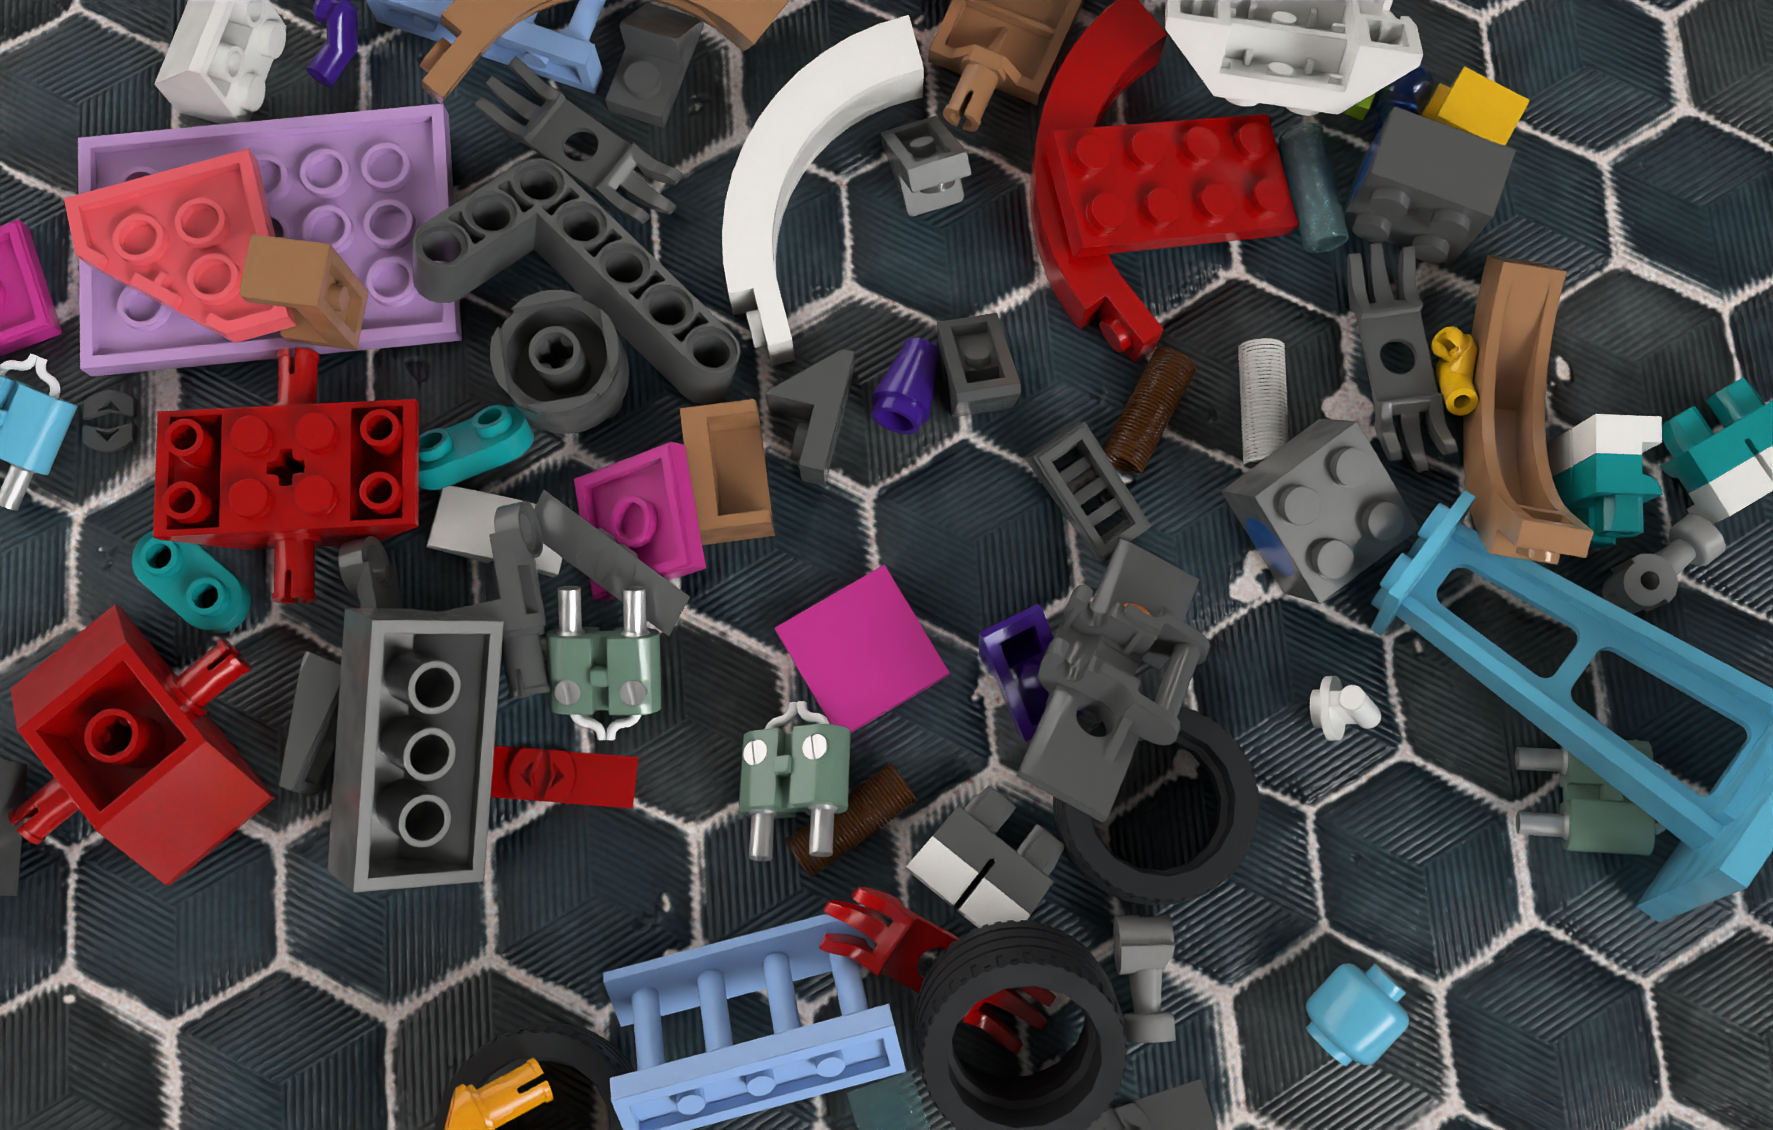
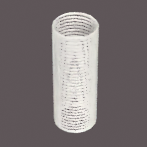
[1238,338,1289,469]

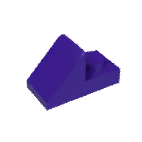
[979,604,1083,742]

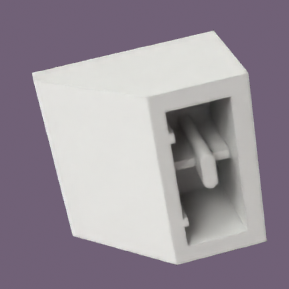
[154,0,286,124]

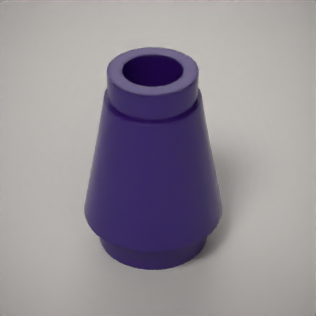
[871,338,940,434]

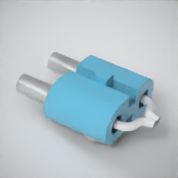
[0,353,78,511]

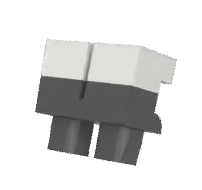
[905,786,1065,928]

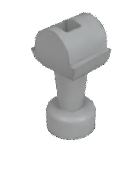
[1602,513,1726,614]
[1113,914,1176,1043]

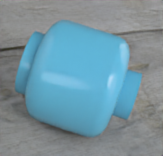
[1306,963,1409,1067]

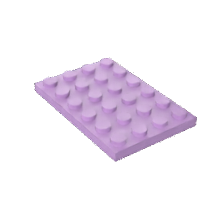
[78,103,462,377]

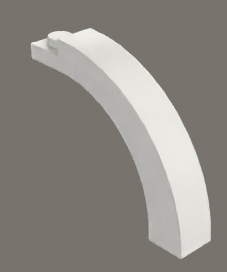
[722,15,924,366]

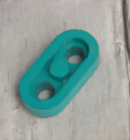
[419,405,534,490]
[132,531,251,634]

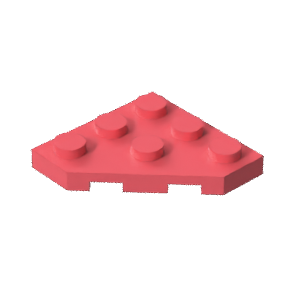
[64,149,296,343]

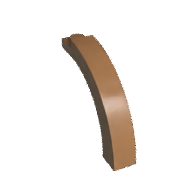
[419,0,790,104]
[1463,255,1594,565]

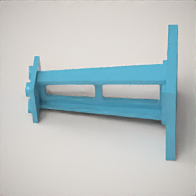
[1371,490,1773,922]

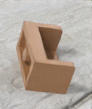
[239,234,368,350]
[680,399,775,545]

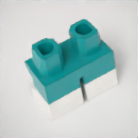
[1660,377,1773,524]
[1548,414,1663,548]

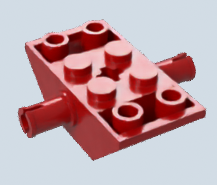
[153,348,419,604]
[8,605,275,885]

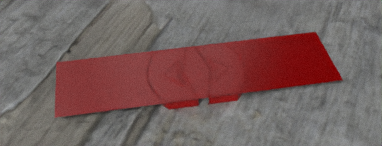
[490,746,638,809]

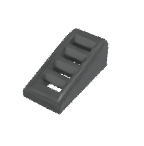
[1024,422,1152,562]
[279,651,341,796]

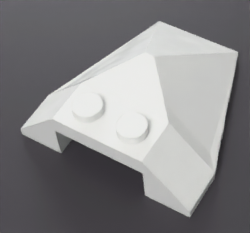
[1165,0,1423,116]

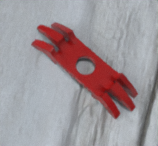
[819,887,1056,1055]

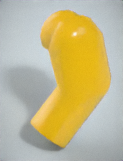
[1431,326,1479,416]

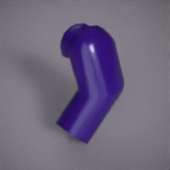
[306,0,358,88]

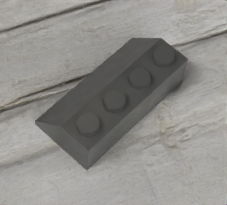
[327,608,504,893]

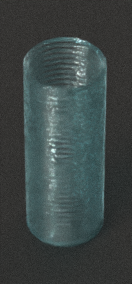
[1278,123,1349,253]

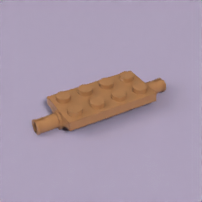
[928,0,1085,132]

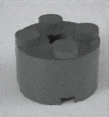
[490,290,630,434]

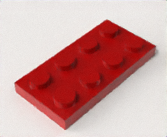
[1044,114,1299,258]

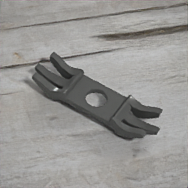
[474,56,683,224]
[1347,243,1458,473]

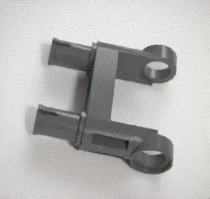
[338,501,551,700]

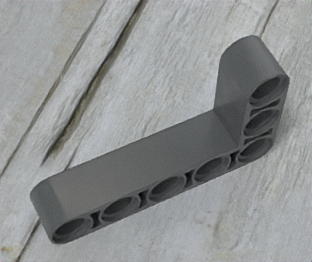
[412,158,741,405]

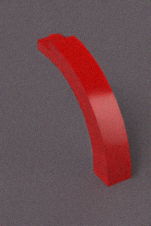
[1029,0,1167,364]

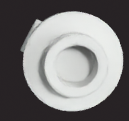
[1310,676,1381,741]

